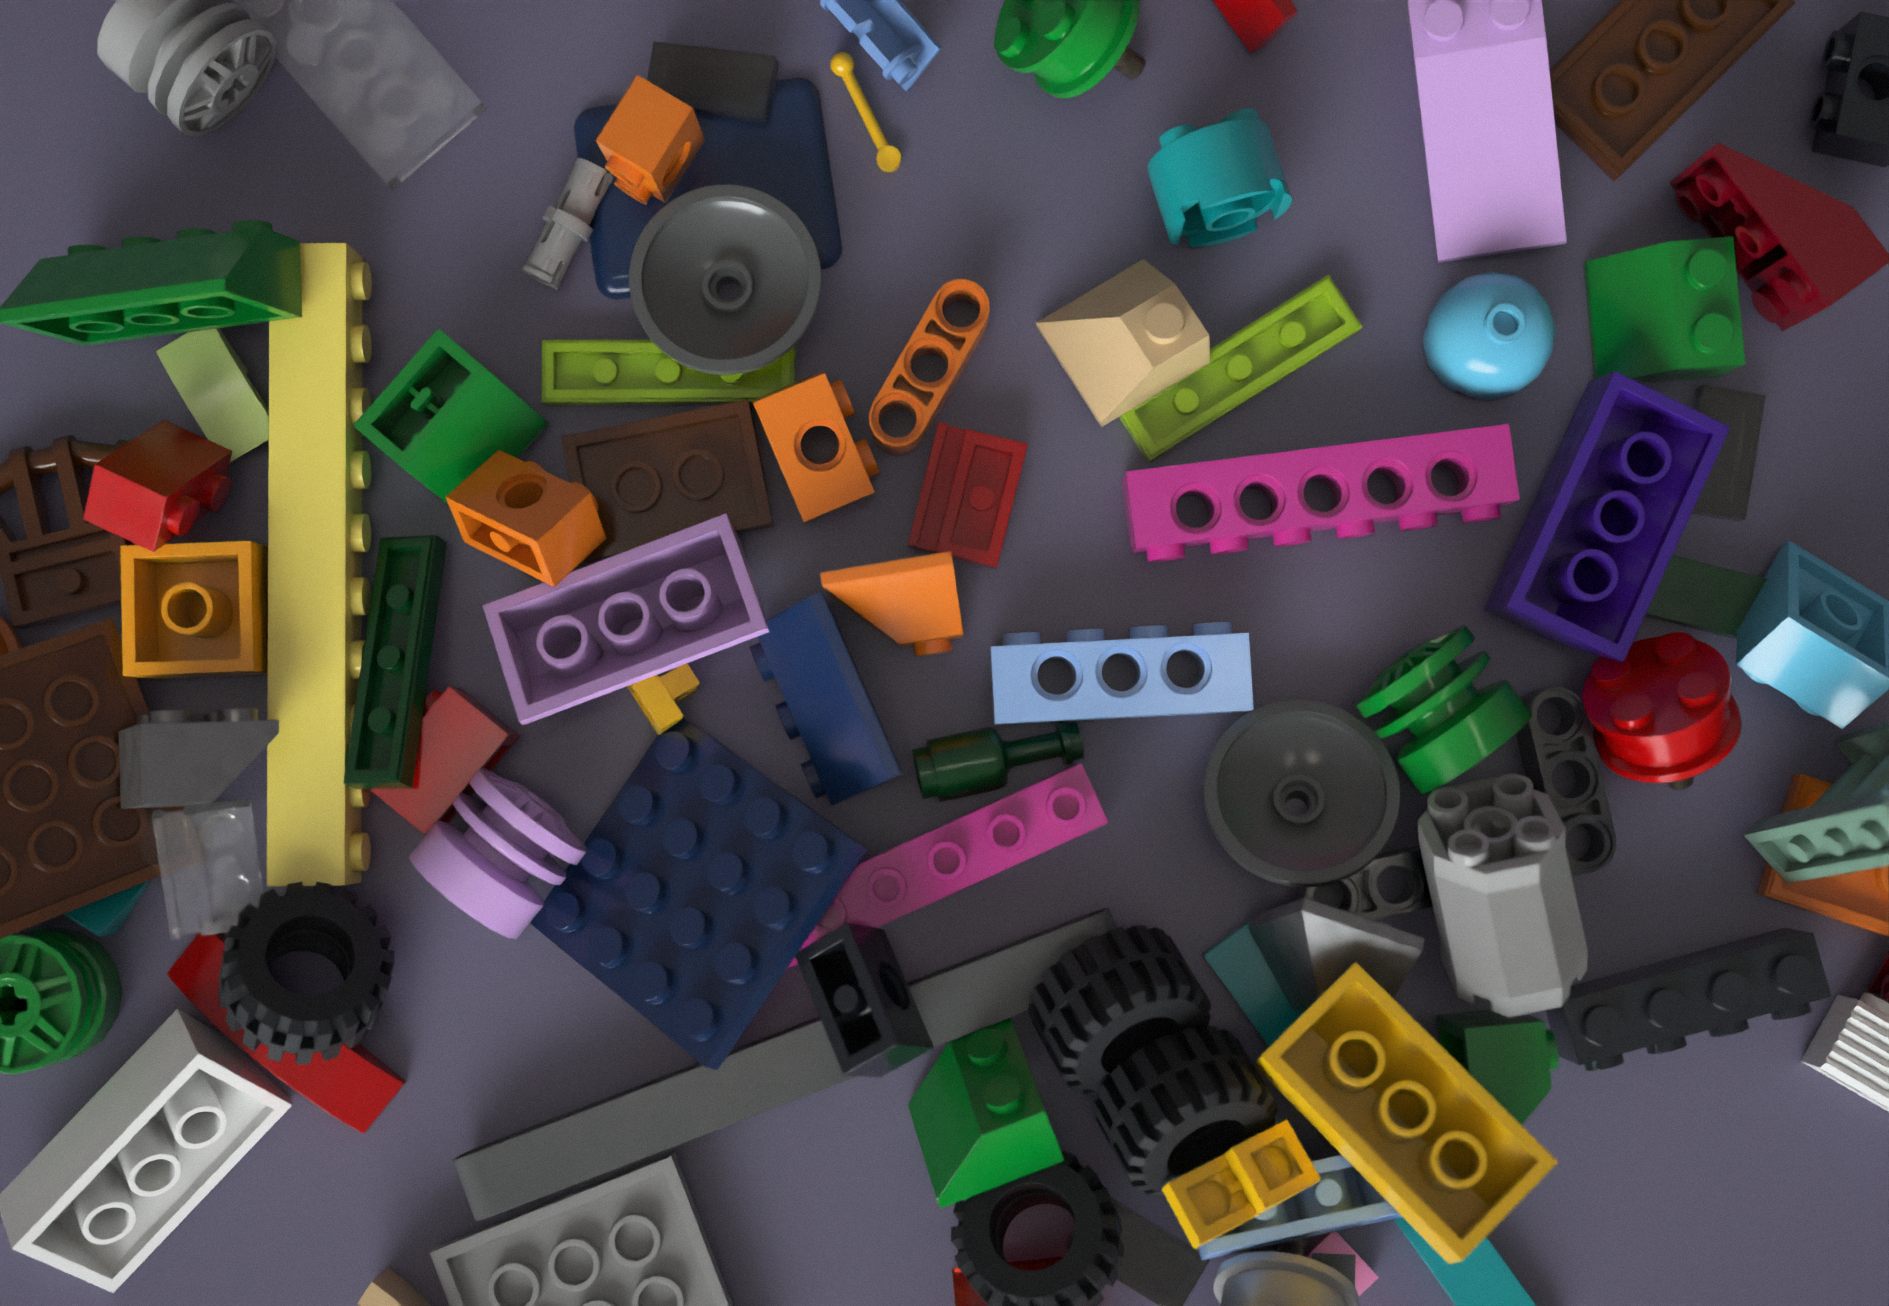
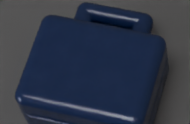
[574,77,842,300]

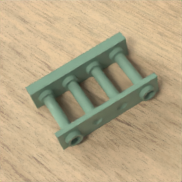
[1743,722,1889,883]

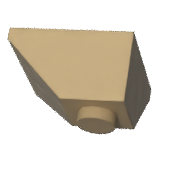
[1036,259,1210,427]

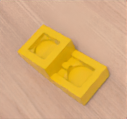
[1162,1120,1321,1249]

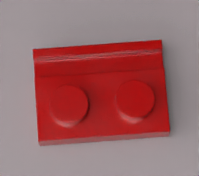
[908,422,1028,569]

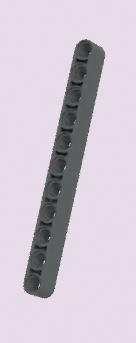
[453,908,1116,1221]

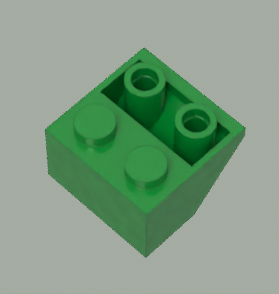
[353,328,550,504]

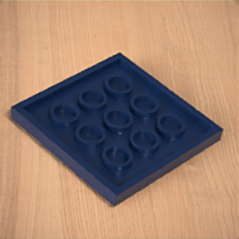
[530,717,868,1071]

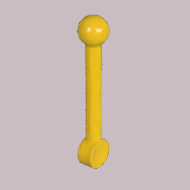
[830,52,901,173]

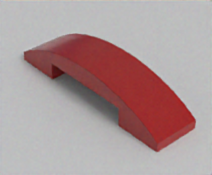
[166,923,407,1134]

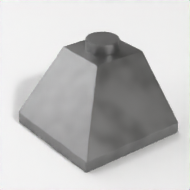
[1249,898,1425,1013]

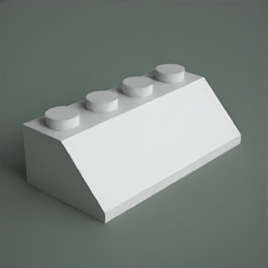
[0,1009,292,1293]

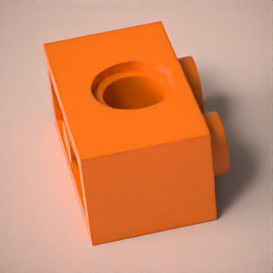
[596,74,705,205]
[753,371,880,522]
[446,450,607,587]

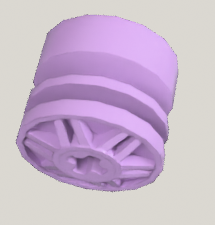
[409,767,586,939]

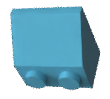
[1736,540,1889,729]

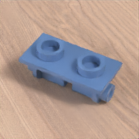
[820,0,942,91]

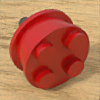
[1582,632,1742,790]

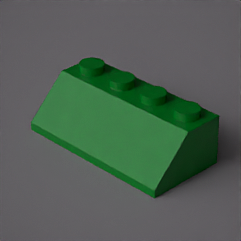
[0,220,302,346]

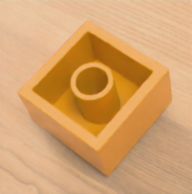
[120,541,268,679]

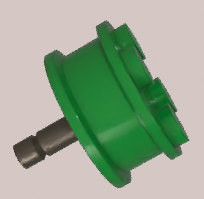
[994,0,1146,99]

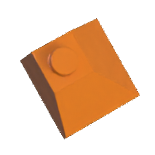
[820,551,963,657]

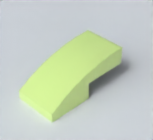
[156,328,269,462]

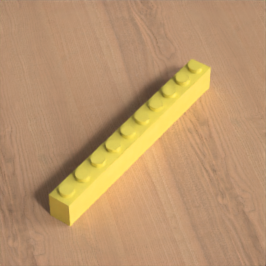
[267,243,372,886]

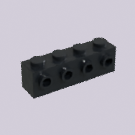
[1545,928,1832,1071]

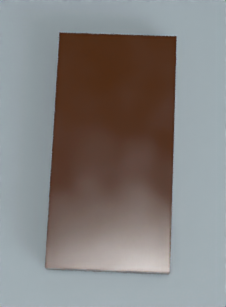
[1550,0,1796,181]

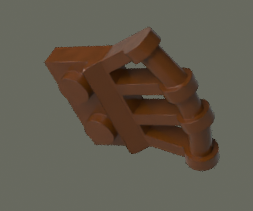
[0,435,134,629]

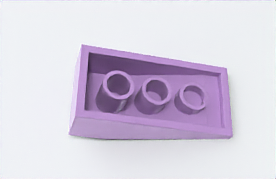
[1407,0,1567,263]

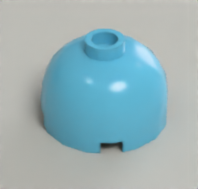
[1423,271,1556,402]

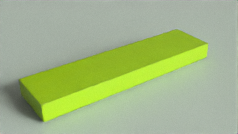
[1119,274,1363,464]
[542,339,795,406]

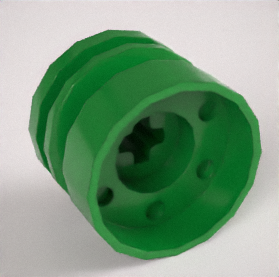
[1354,625,1533,794]
[0,927,122,1075]

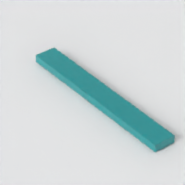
[1201,918,1536,1306]

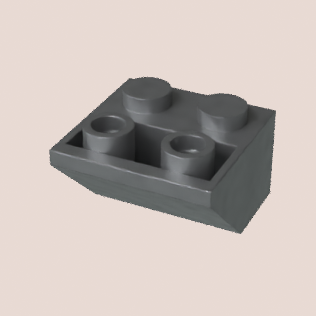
[119,708,279,809]

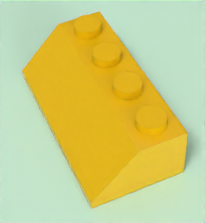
[1254,962,1558,1264]

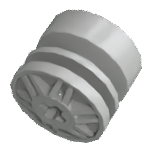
[97,0,277,137]

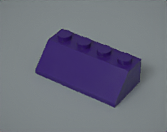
[1484,371,1730,662]

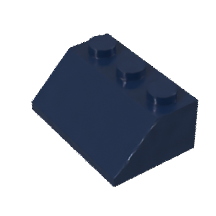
[750,592,904,806]

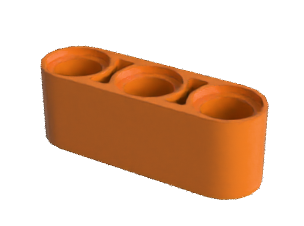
[869,279,990,455]

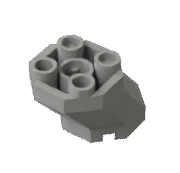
[1418,773,1588,1017]

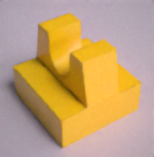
[626,663,700,735]

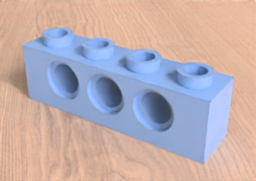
[990,622,1254,725]
[1199,1155,1402,1260]

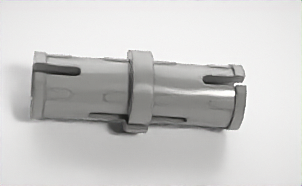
[521,158,614,290]

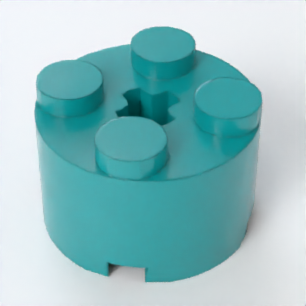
[1147,108,1292,248]

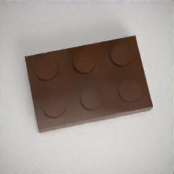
[561,399,774,563]

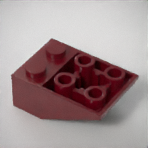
[1669,142,1889,332]

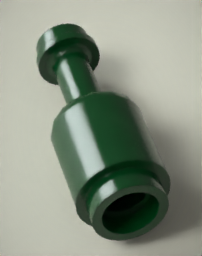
[912,721,1084,802]

